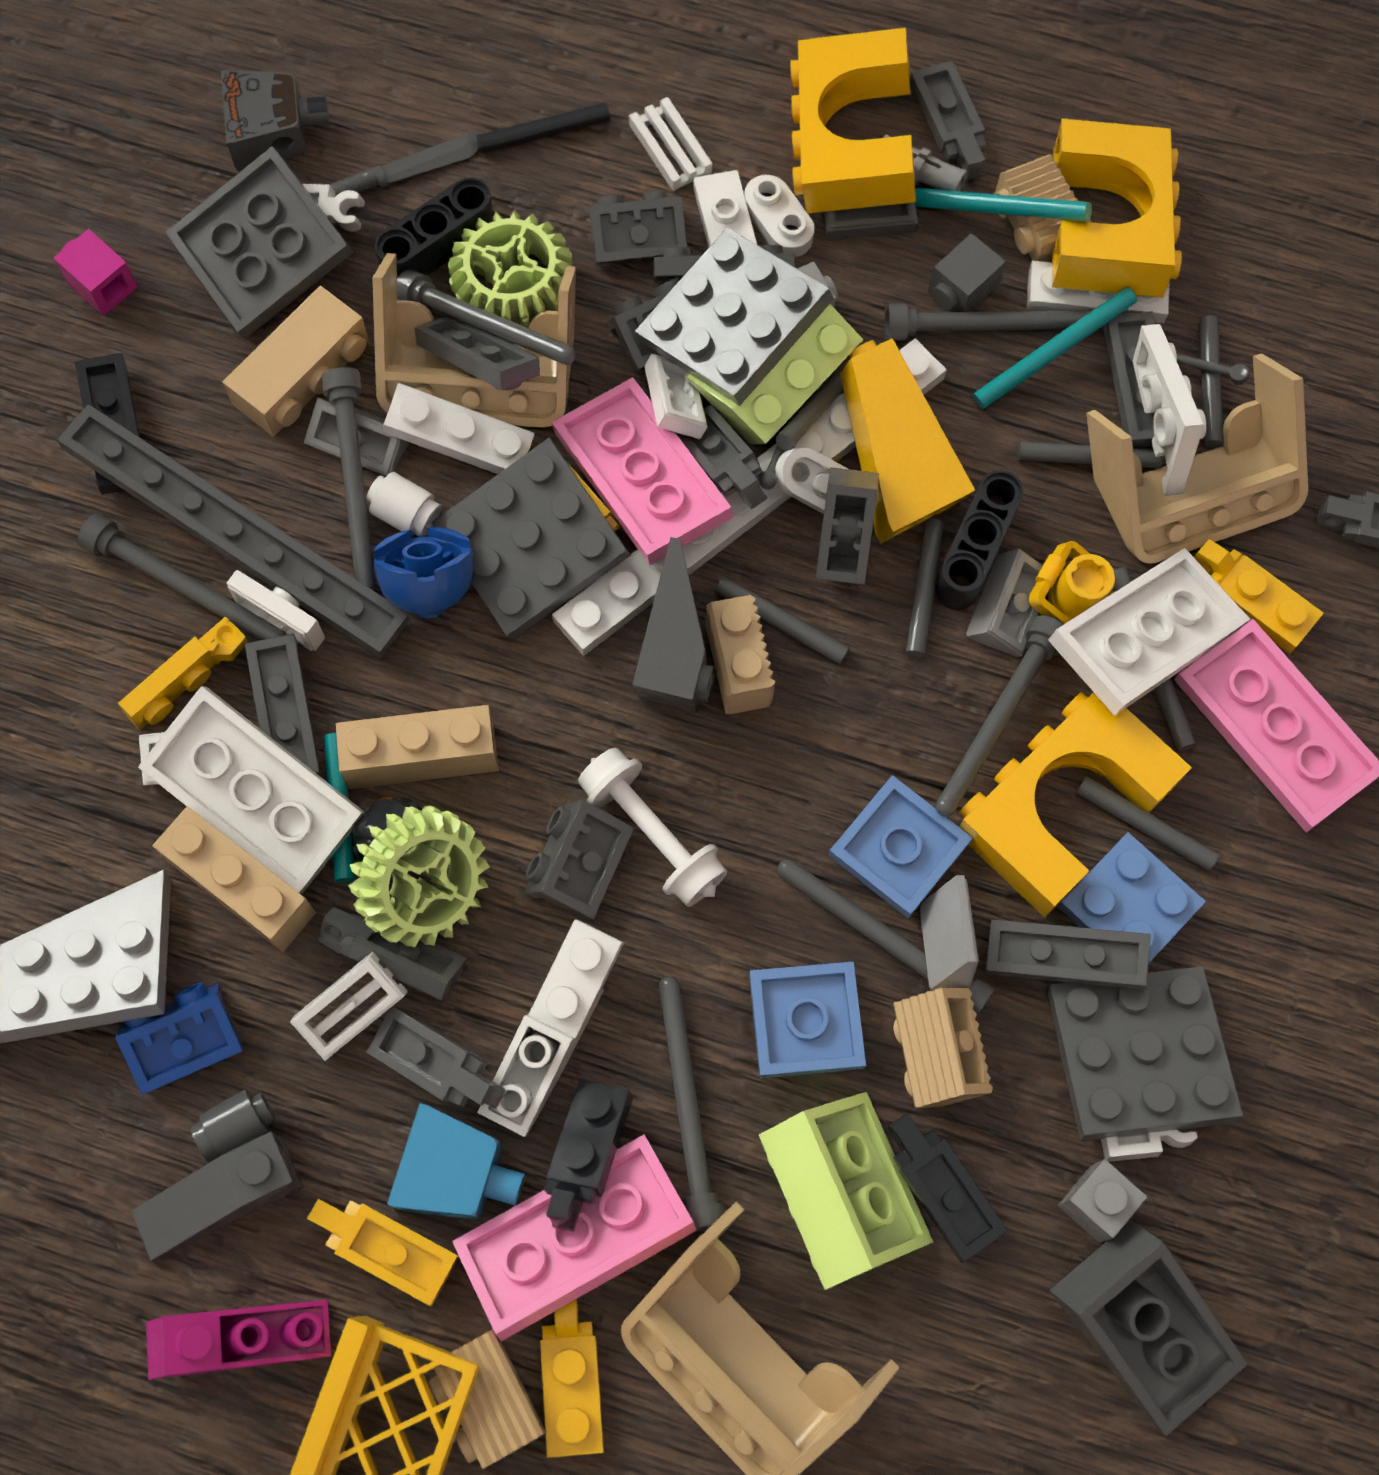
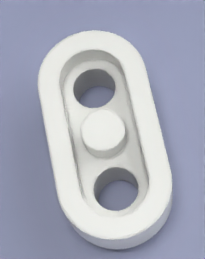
[744,175,814,257]
[775,448,850,514]

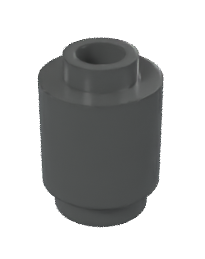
[190,1089,276,1163]

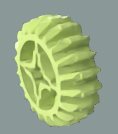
[448,209,573,328]
[348,806,490,948]

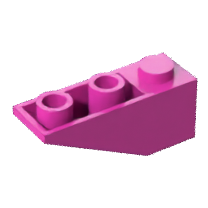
[146,1300,331,1380]

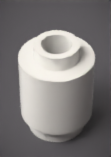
[366,472,442,537]

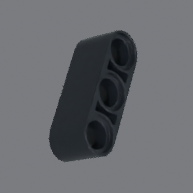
[375,177,494,278]
[936,470,1023,610]

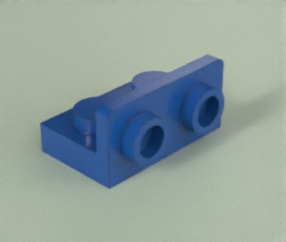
[115,982,243,1095]

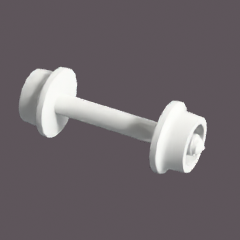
[578,747,727,907]

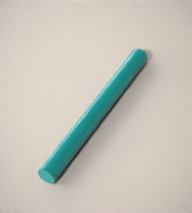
[915,188,1092,222]
[973,287,1137,409]

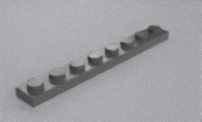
[57,404,409,659]

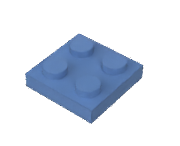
[828,775,973,919]
[1058,832,1206,963]
[749,961,866,1078]

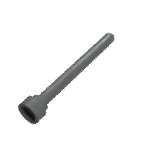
[397,269,576,365]
[884,303,1103,341]
[321,367,376,592]
[77,513,286,640]
[936,615,1064,817]
[777,860,995,1019]
[659,976,726,1233]

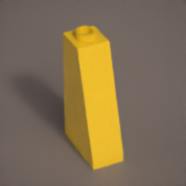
[840,338,976,544]

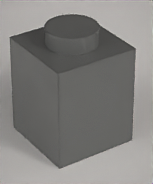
[928,233,1006,312]

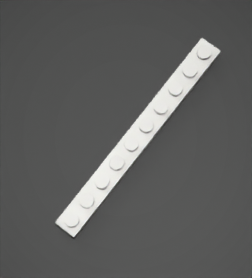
[552,338,947,657]

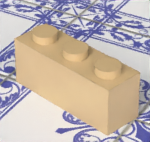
[222,285,369,437]
[335,705,499,789]
[152,806,316,952]

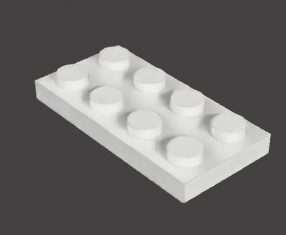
[1048,548,1250,716]
[138,686,366,894]

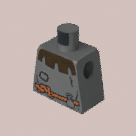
[221,70,330,171]

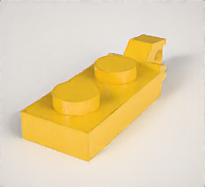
[1194,539,1324,654]
[118,617,248,730]
[307,1199,459,1307]
[540,1299,604,1458]

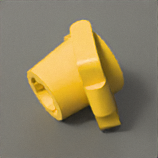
[1029,541,1115,624]

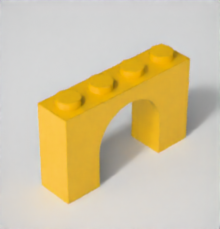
[791,28,916,213]
[1052,119,1182,298]
[959,692,1192,918]

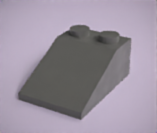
[632,537,715,713]
[1049,1220,1248,1436]

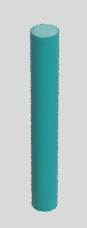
[323,733,355,883]

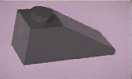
[131,1132,304,1262]

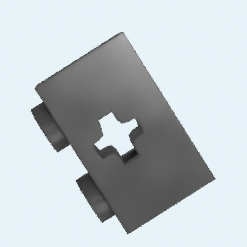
[816,467,879,585]

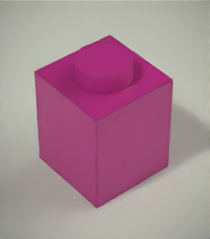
[53,228,138,316]

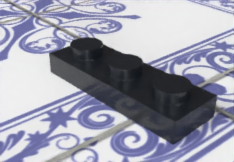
[74,353,140,495]

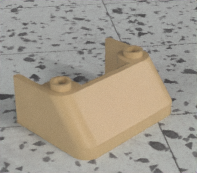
[373,253,576,428]
[1086,353,1308,564]
[621,1202,900,1475]

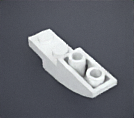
[477,919,624,1137]

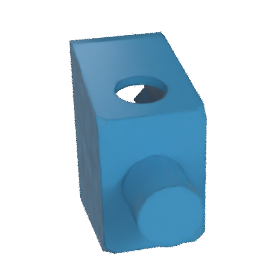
[387,1103,525,1220]

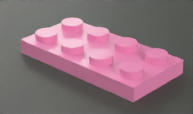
[551,377,733,565]
[1174,619,1379,833]
[452,1135,697,1341]

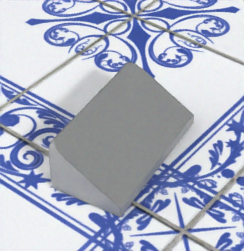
[304,398,409,476]
[966,549,1043,657]
[920,875,979,990]

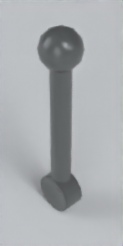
[1176,353,1249,385]
[758,412,797,490]

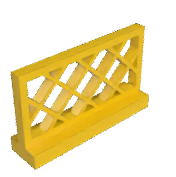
[290,1315,481,1475]

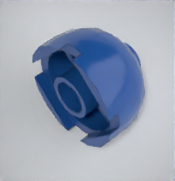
[374,527,474,618]

